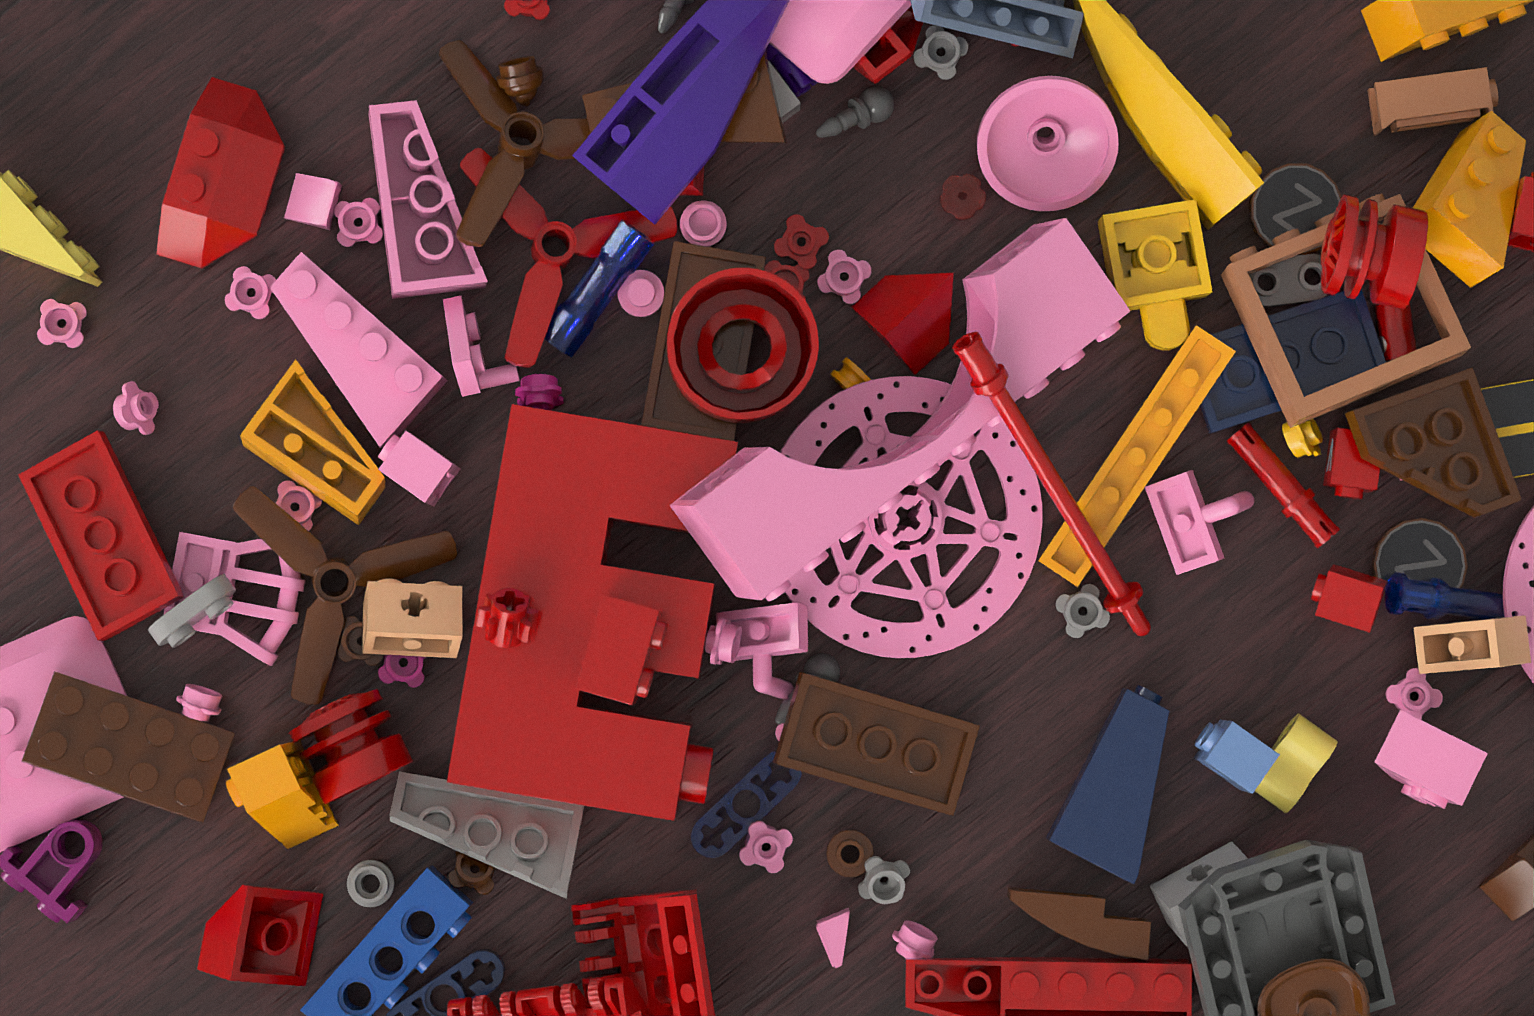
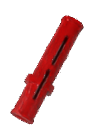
[1226,422,1340,548]

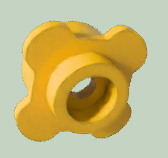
[1282,419,1323,458]

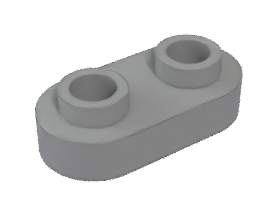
[1249,254,1328,308]
[148,574,236,648]

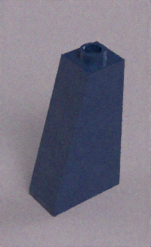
[1046,685,1169,884]

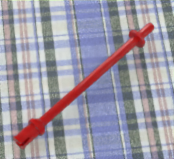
[952,332,1151,636]

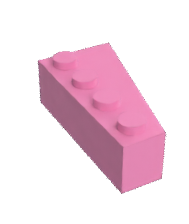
[368,100,488,299]
[270,252,448,449]

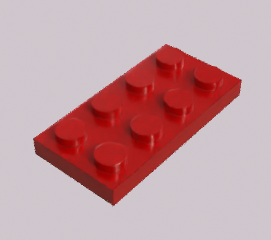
[18,430,185,641]

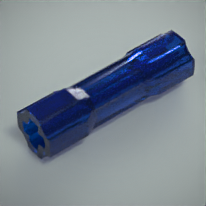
[544,219,654,357]

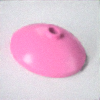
[977,76,1119,211]

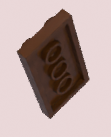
[641,241,766,441]
[21,671,235,823]
[773,672,980,816]

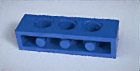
[300,865,473,1016]

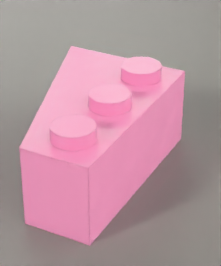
[1375,710,1488,809]

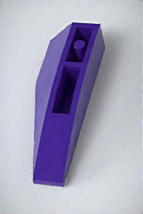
[573,0,790,224]

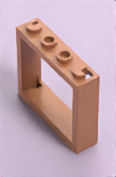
[1221,194,1471,428]

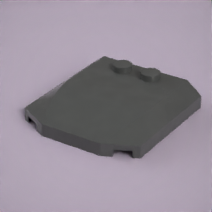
[1178,840,1396,1016]

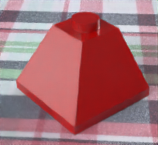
[197,885,323,986]

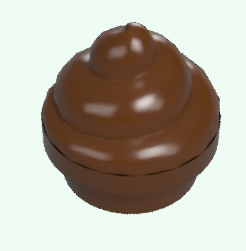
[496,56,544,106]

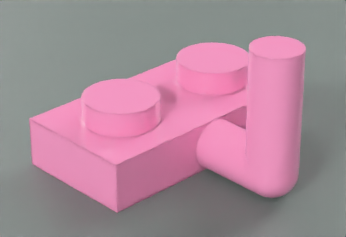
[443,296,520,397]
[1145,470,1254,575]
[716,602,808,700]

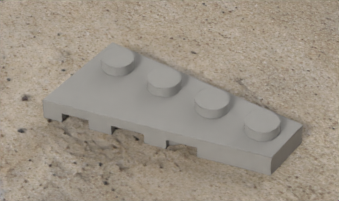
[389,771,584,899]

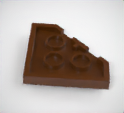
[1345,367,1522,517]

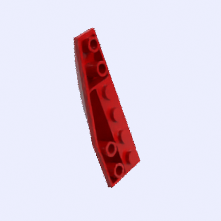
[905,957,1192,1016]

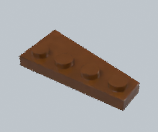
[582,51,787,143]

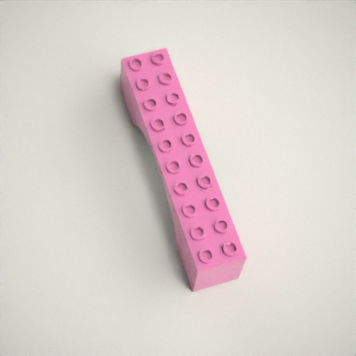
[670,218,1130,601]

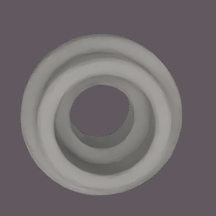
[347,860,395,907]

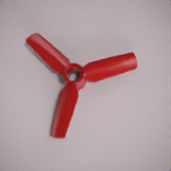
[460,148,677,367]

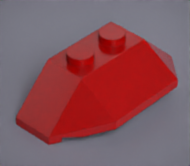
[156,77,285,269]

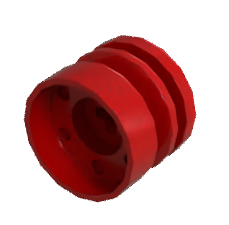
[1321,194,1428,310]
[289,689,413,805]

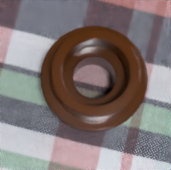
[826,830,874,877]

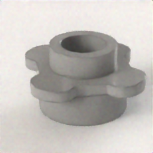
[914,25,968,80]
[1055,584,1110,638]
[858,856,910,904]

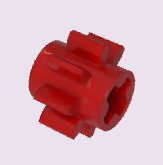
[476,588,539,648]

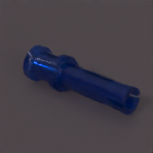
[1385,572,1515,620]

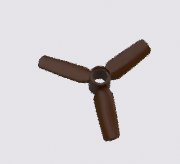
[439,40,591,247]
[233,486,457,705]

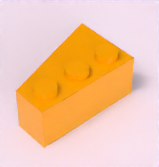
[1361,0,1534,62]
[1413,110,1526,288]
[240,359,386,525]
[226,741,339,849]

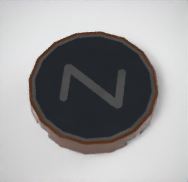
[1249,163,1341,255]
[1372,518,1468,612]

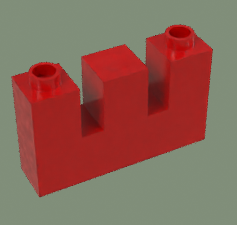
[447,404,739,821]

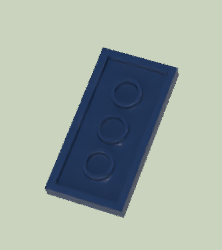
[1180,289,1386,434]

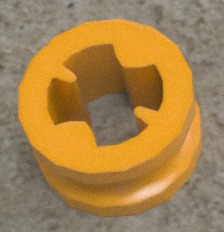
[830,357,871,390]

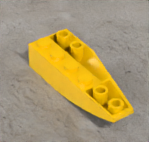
[1072,0,1264,230]

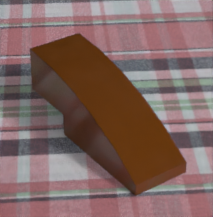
[1007,887,1151,960]

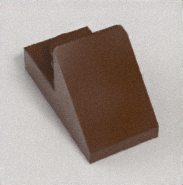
[1478,833,1534,921]

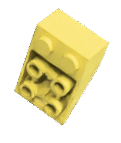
[0,169,103,287]

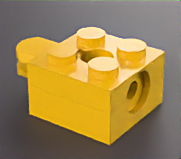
[1098,199,1212,351]

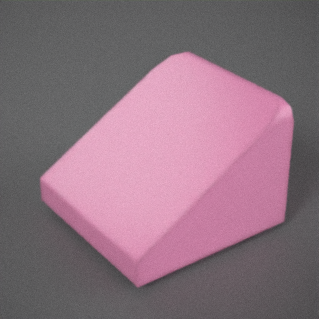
[284,173,342,230]
[816,908,850,968]

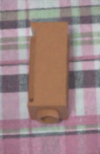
[1367,67,1498,136]

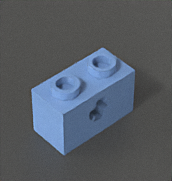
[1194,719,1280,794]

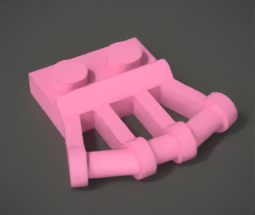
[164,532,305,666]

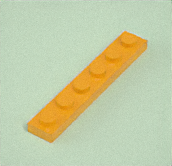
[1038,325,1236,587]

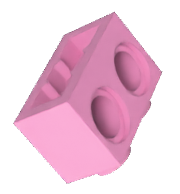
[378,431,461,506]

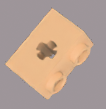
[362,579,463,658]
[1414,615,1531,674]

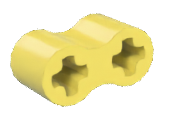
[1255,713,1338,813]

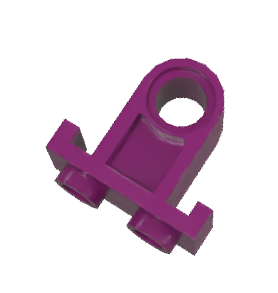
[0,819,103,923]

